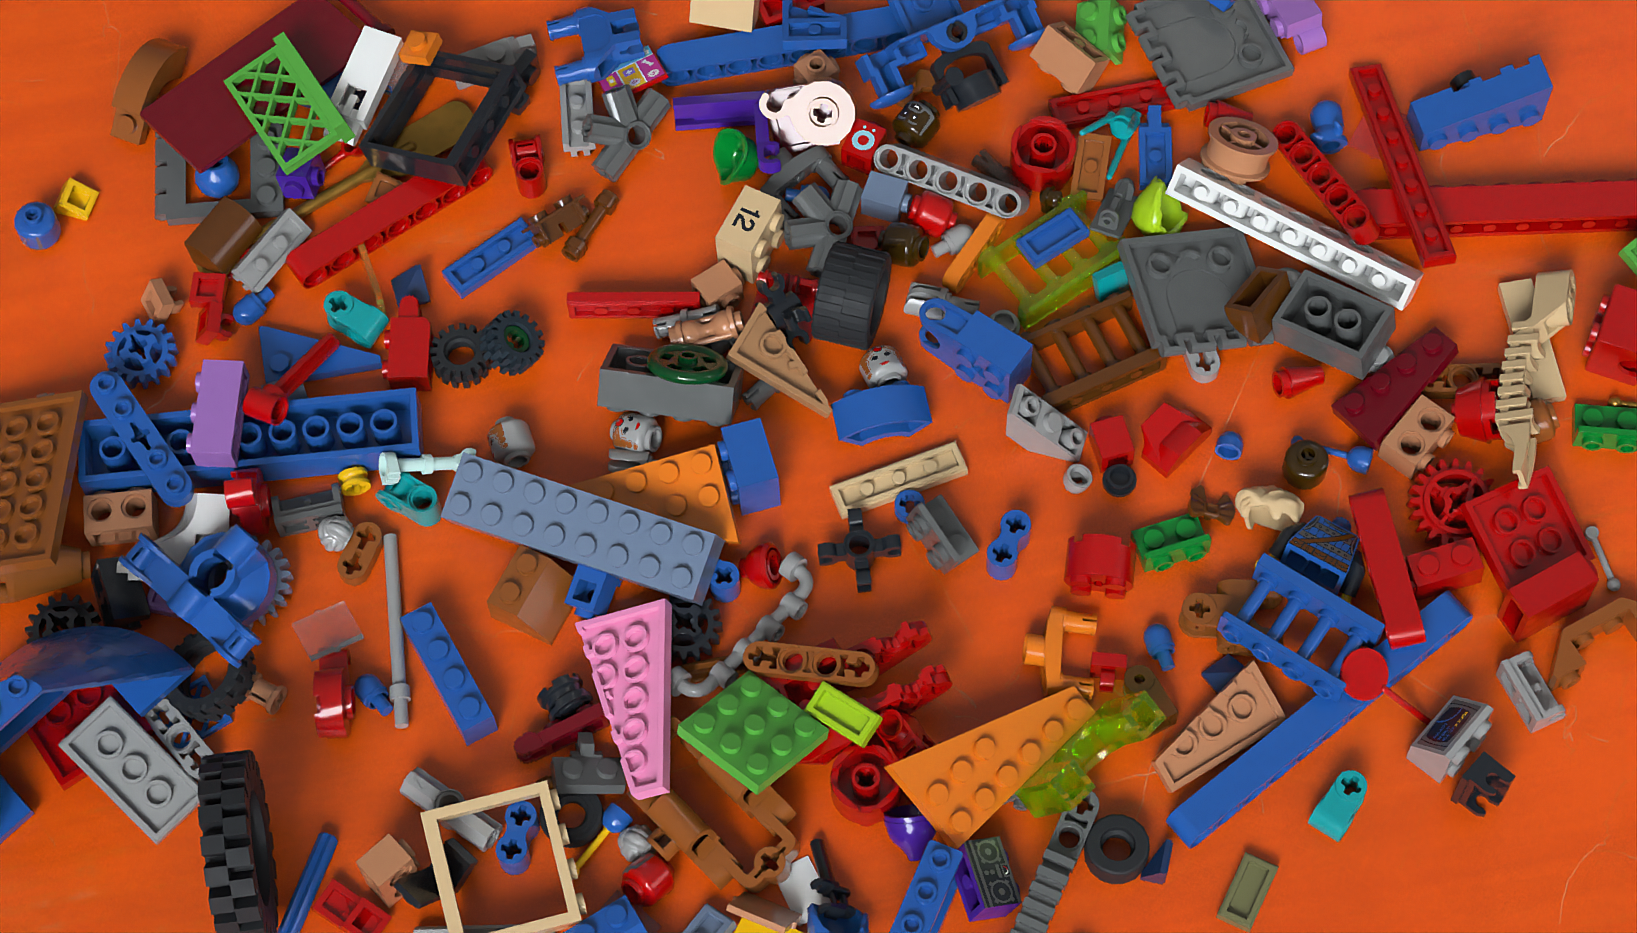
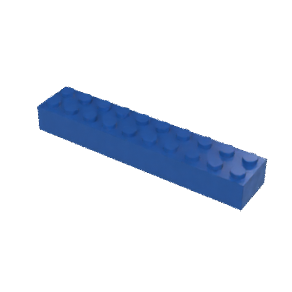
[78,388,424,496]

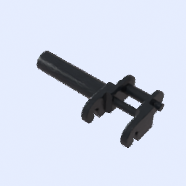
[810,839,856,921]

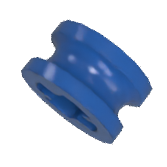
[894,490,925,524]

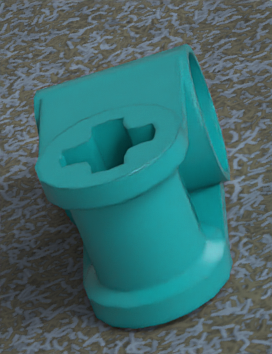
[324,291,390,349]
[375,472,443,527]
[1307,770,1367,842]

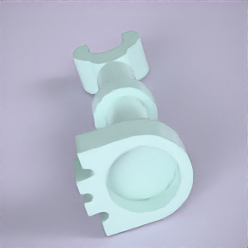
[379,448,477,485]

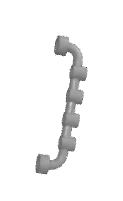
[671,551,813,698]

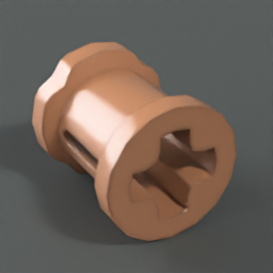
[245,671,288,715]

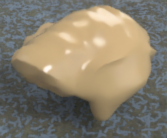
[1235,485,1304,531]

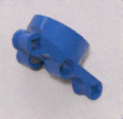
[118,524,277,669]

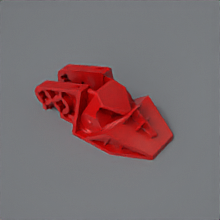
[761,620,953,765]

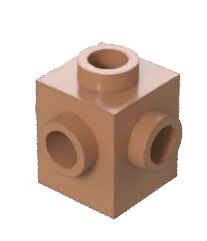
[793,49,840,85]

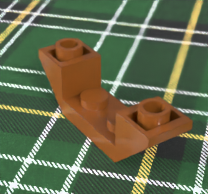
[1547,597,1637,691]

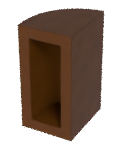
[184,196,263,274]
[1224,266,1291,344]

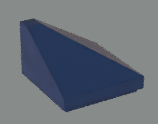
[391,264,431,309]
[1201,654,1244,694]
[1140,839,1173,885]

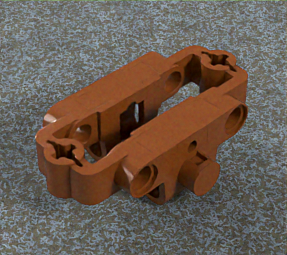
[627,716,800,894]

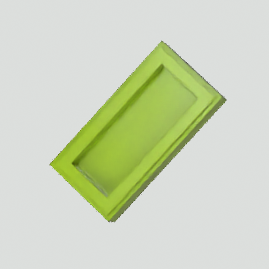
[804,681,883,749]

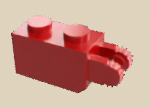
[382,295,434,392]
[1405,536,1484,600]

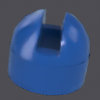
[1215,431,1243,460]

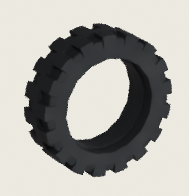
[166,630,256,722]

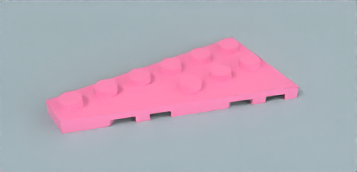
[575,599,672,800]

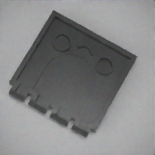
[1126,0,1295,112]
[1117,227,1274,357]

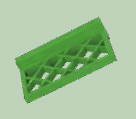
[223,32,356,175]

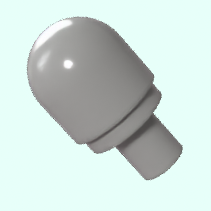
[931,224,974,258]

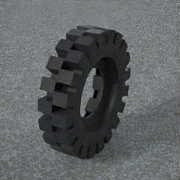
[198,750,278,933]

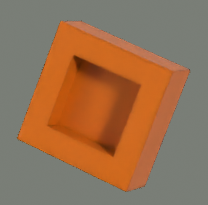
[398,30,443,66]

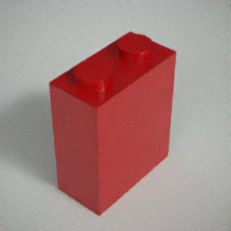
[1497,551,1599,644]

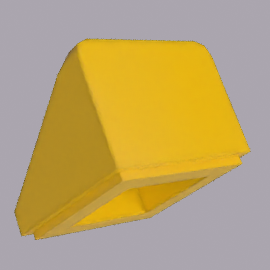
[53,178,99,221]

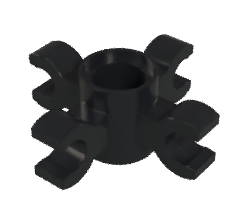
[755,272,812,351]
[817,508,901,593]

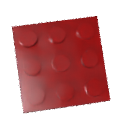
[1459,465,1595,598]
[26,684,155,791]

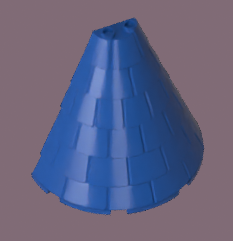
[0,626,195,844]

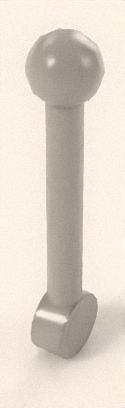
[1584,526,1621,591]

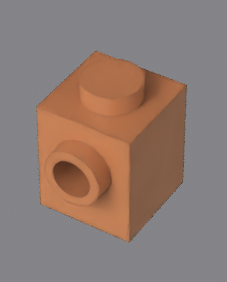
[691,259,745,310]

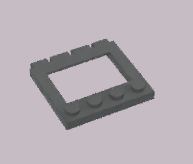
[155,114,285,226]

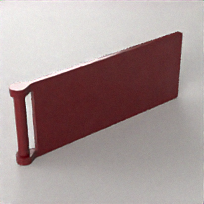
[140,0,395,173]

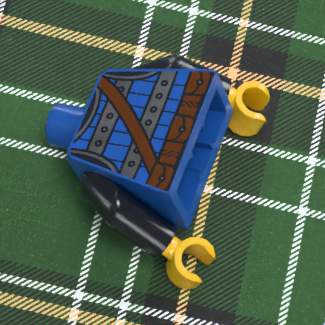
[1254,516,1365,605]

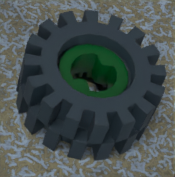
[479,310,545,376]

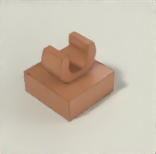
[141,278,184,325]

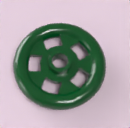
[647,343,728,385]

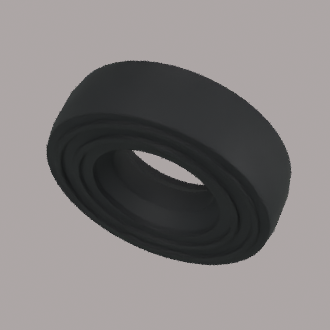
[539,794,604,848]

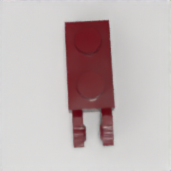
[513,702,610,764]

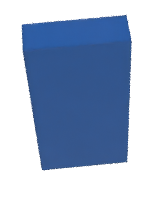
[1016,207,1090,269]

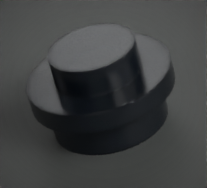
[1102,464,1137,497]

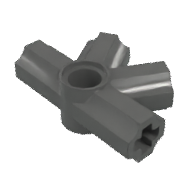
[581,84,671,182]
[784,179,864,278]

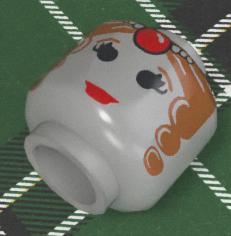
[859,345,908,389]
[610,411,662,454]
[487,416,536,469]

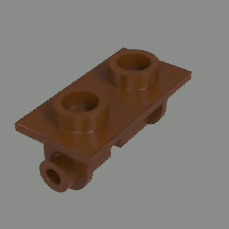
[521,194,590,248]

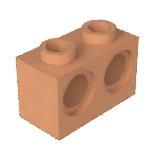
[1378,395,1455,479]
[83,487,159,547]
[356,834,421,908]

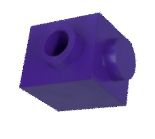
[275,147,326,199]

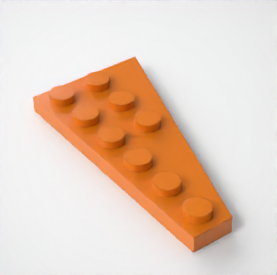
[568,444,741,544]
[884,686,1096,849]

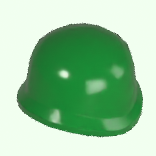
[713,128,758,185]

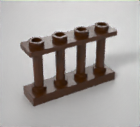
[1018,290,1167,414]

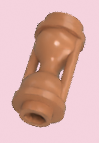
[668,306,745,346]

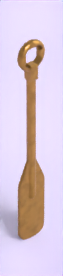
[196,101,474,275]

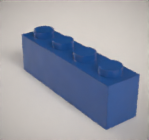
[400,602,498,746]

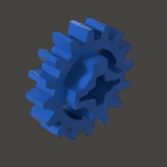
[104,319,179,389]

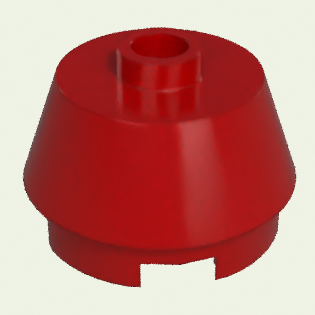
[1451,376,1503,444]

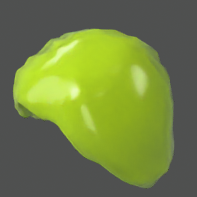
[1131,175,1188,236]

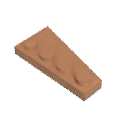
[1151,660,1287,793]

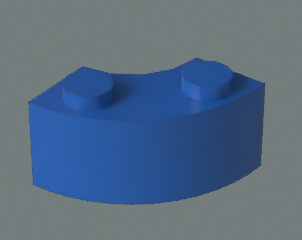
[831,380,932,446]

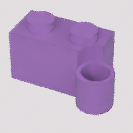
[1256,0,1327,55]

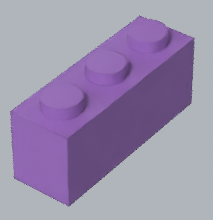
[186,359,250,468]

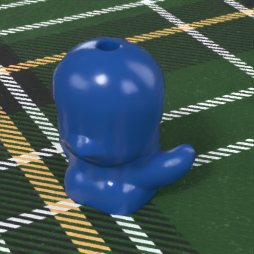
[1310,100,1348,154]

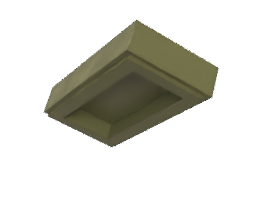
[1216,852,1279,933]

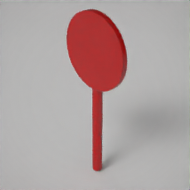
[1340,648,1432,726]

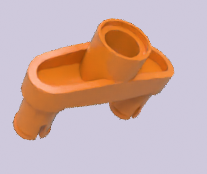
[1022,606,1097,700]

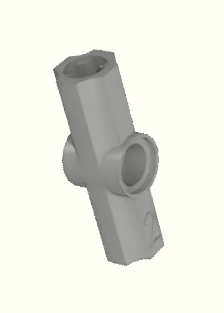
[399,767,503,852]

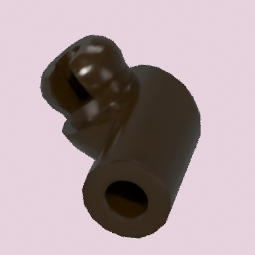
[1039,183,1063,214]

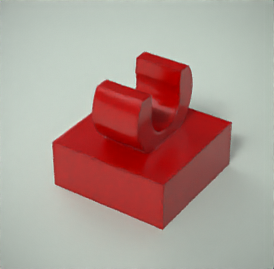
[189,272,229,309]
[195,300,234,346]
[1089,651,1127,693]

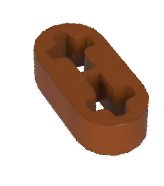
[337,522,384,586]

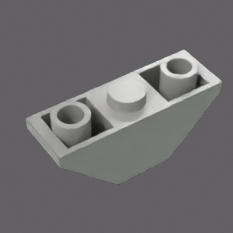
[1006,384,1088,463]

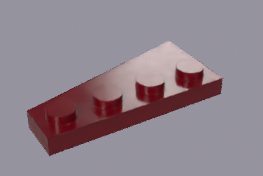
[1331,326,1459,451]

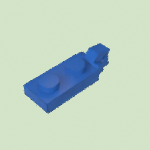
[1138,105,1173,190]

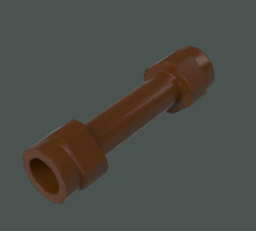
[562,189,619,262]

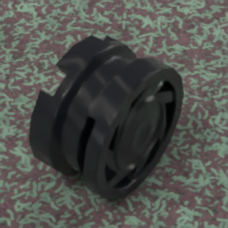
[537,673,593,722]

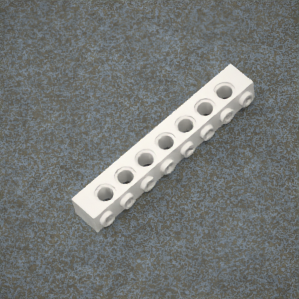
[1165,158,1424,311]

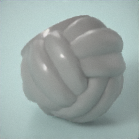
[318,515,354,552]
[618,824,657,862]

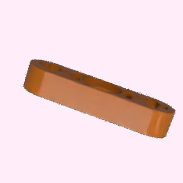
[942,212,1006,294]

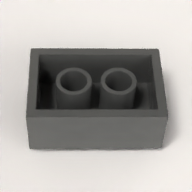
[1272,269,1396,380]

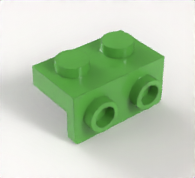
[1075,0,1127,65]

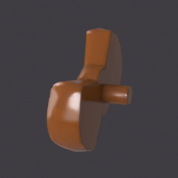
[896,69,935,108]

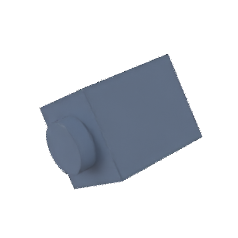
[861,171,912,222]

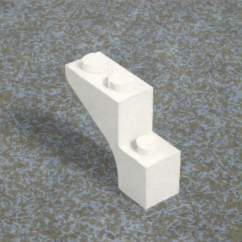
[116,493,230,581]

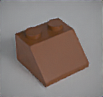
[487,544,573,646]

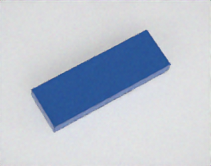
[442,217,537,299]

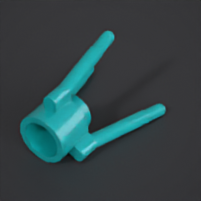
[1079,107,1141,180]

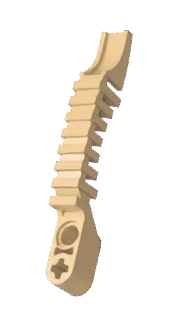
[1495,270,1576,489]

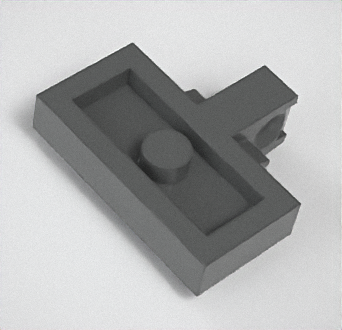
[550,732,626,794]

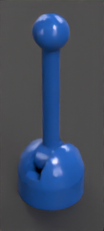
[1291,436,1374,475]

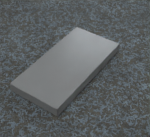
[58,696,200,845]

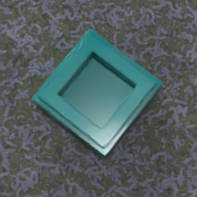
[1092,261,1130,303]

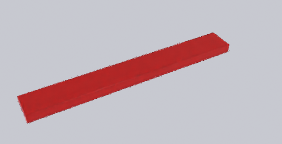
[1349,63,1457,269]

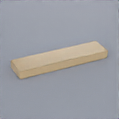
[1497,278,1567,403]
[829,441,968,520]

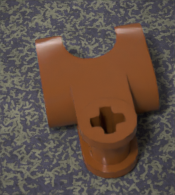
[1178,579,1283,657]

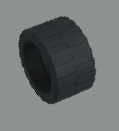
[811,241,892,350]

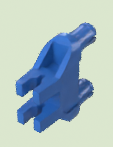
[546,7,645,86]

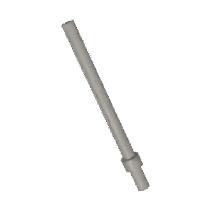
[383,533,411,729]

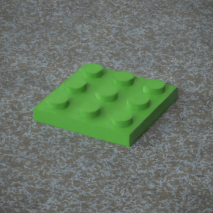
[677,670,829,795]

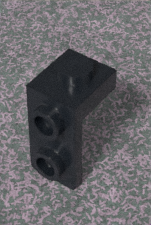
[394,838,478,909]

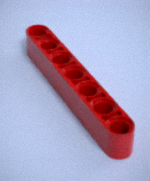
[285,156,493,289]

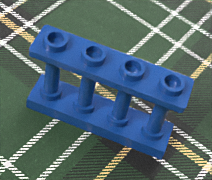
[1217,553,1386,702]
[889,840,963,933]

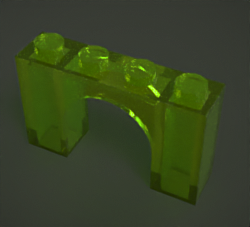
[1015,690,1167,818]

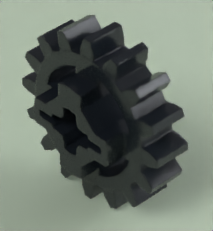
[25,593,102,644]
[659,595,723,664]

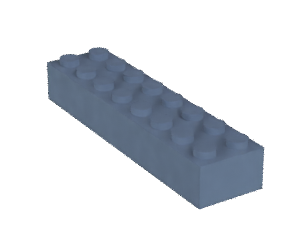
[440,452,725,606]

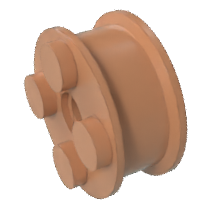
[1200,117,1278,185]

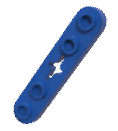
[90,371,195,507]

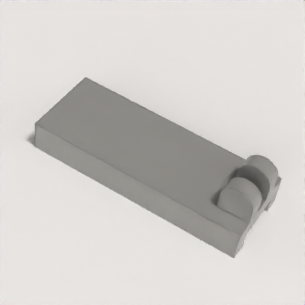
[559,79,596,157]
[231,208,312,294]

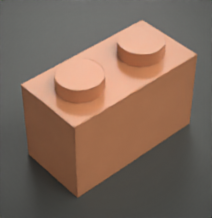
[1029,21,1111,94]

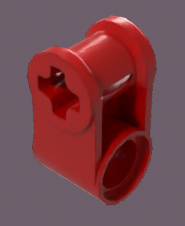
[508,134,547,199]
[876,709,936,762]

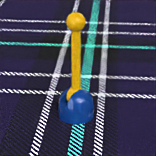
[575,802,633,876]

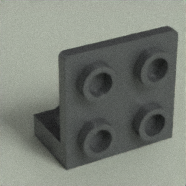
[906,494,980,575]

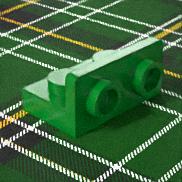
[1572,404,1637,453]
[1130,514,1212,572]

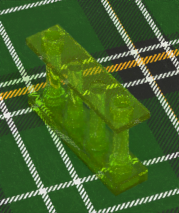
[978,190,1126,330]

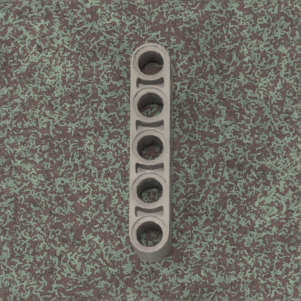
[874,143,1030,218]

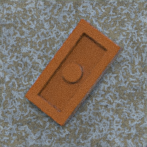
[1070,133,1112,202]

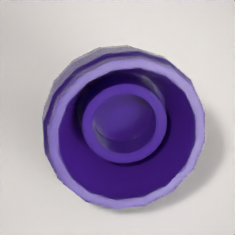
[884,804,936,861]

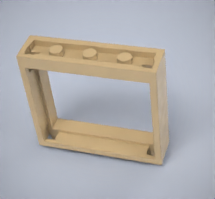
[420,780,587,933]

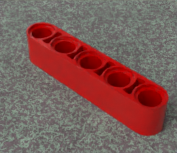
[1272,120,1380,245]
[1348,488,1426,650]

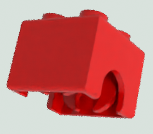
[1582,284,1637,386]

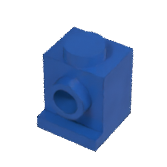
[564,564,622,619]

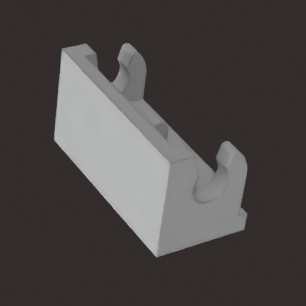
[1496,651,1566,733]

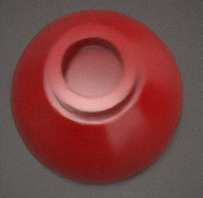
[739,542,782,590]

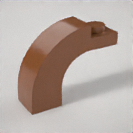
[110,38,188,145]

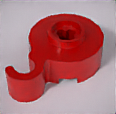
[224,468,273,536]
[313,649,356,739]

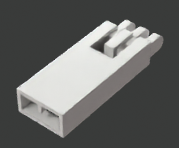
[323,25,404,146]

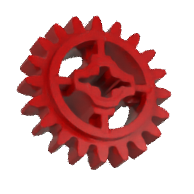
[1406,458,1494,547]

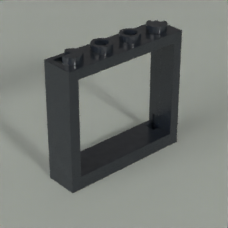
[359,51,526,187]

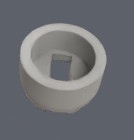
[1063,464,1092,494]

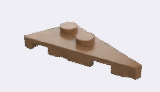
[726,302,832,419]

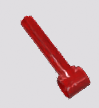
[242,333,340,426]

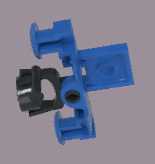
[855,0,1046,112]

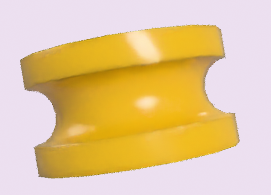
[337,467,371,496]

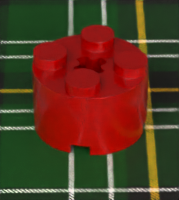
[1010,116,1076,192]
[1064,534,1137,599]
[830,744,902,827]

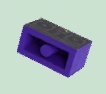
[954,836,1022,922]

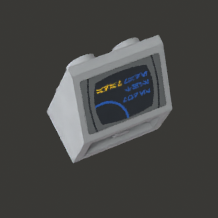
[1406,695,1494,784]

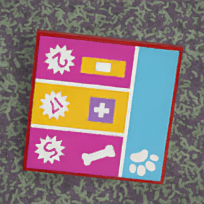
[598,44,669,94]

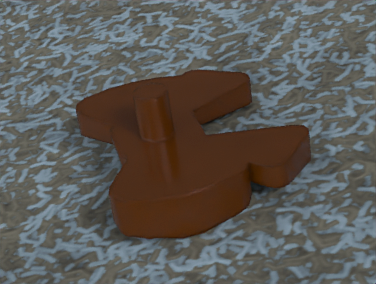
[1188,485,1235,526]

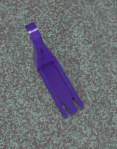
[673,91,781,174]

